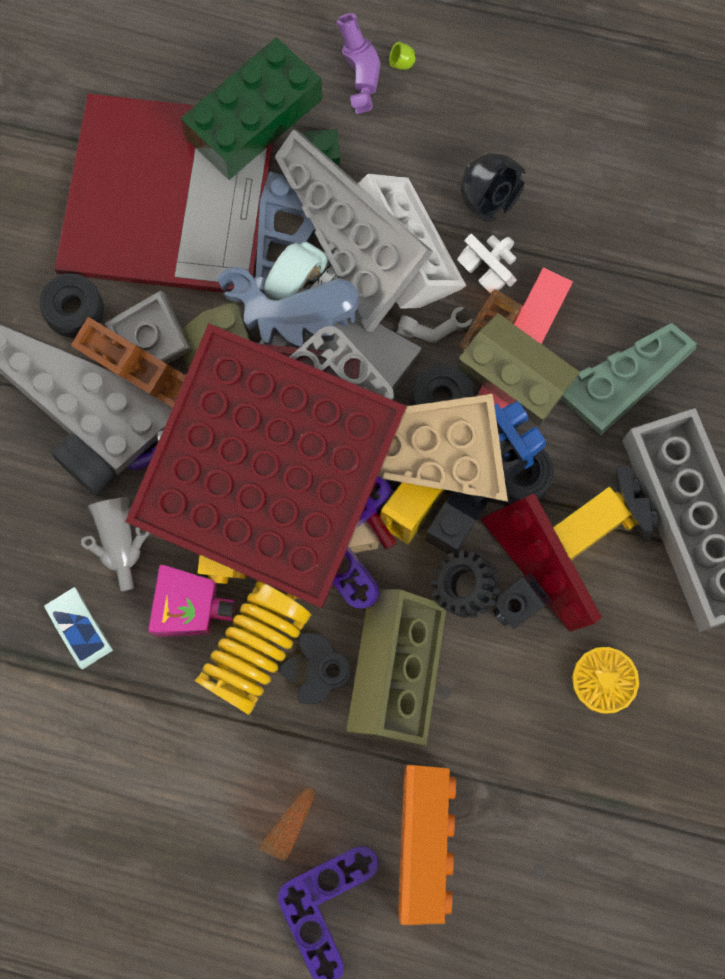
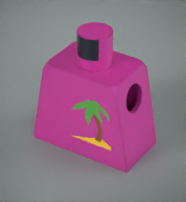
[148,565,235,637]

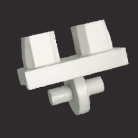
[457,234,517,295]

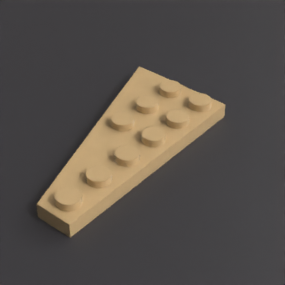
[378,394,508,501]

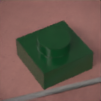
[306,129,340,165]

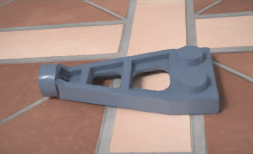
[254,172,316,299]

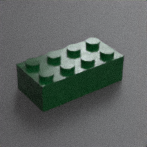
[181,37,322,180]

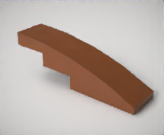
[71,317,186,408]

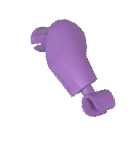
[337,13,381,114]

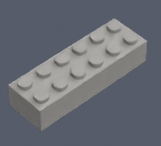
[622,408,725,632]

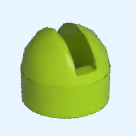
[389,42,416,70]

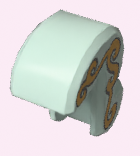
[264,242,331,300]

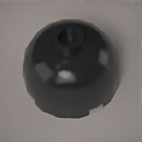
[460,153,525,222]

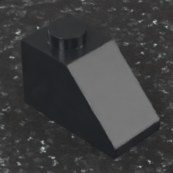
[425,491,490,554]

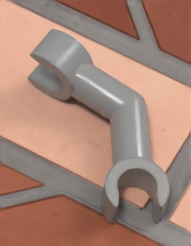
[396,307,473,343]

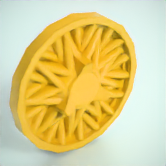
[572,647,639,714]

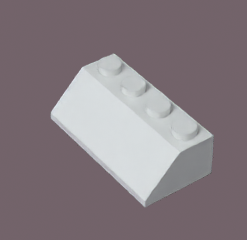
[358,174,466,309]

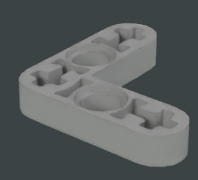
[290,326,394,400]

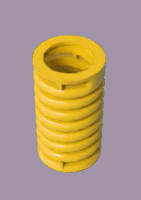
[195,581,312,715]

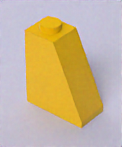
[380,482,445,545]

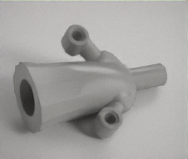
[81,497,150,592]

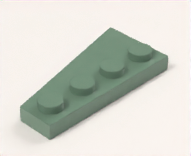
[560,323,697,435]

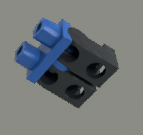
[472,401,546,503]

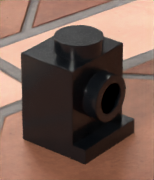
[493,573,552,629]

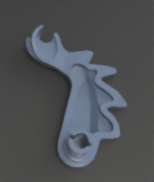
[217,267,359,348]

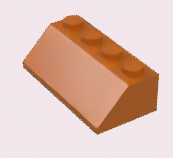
[398,765,456,925]

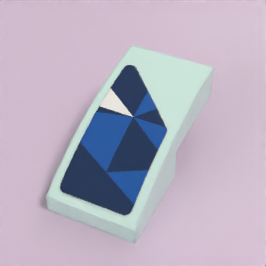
[44,587,113,670]

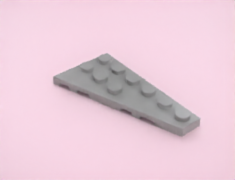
[275,129,433,332]
[0,325,172,475]

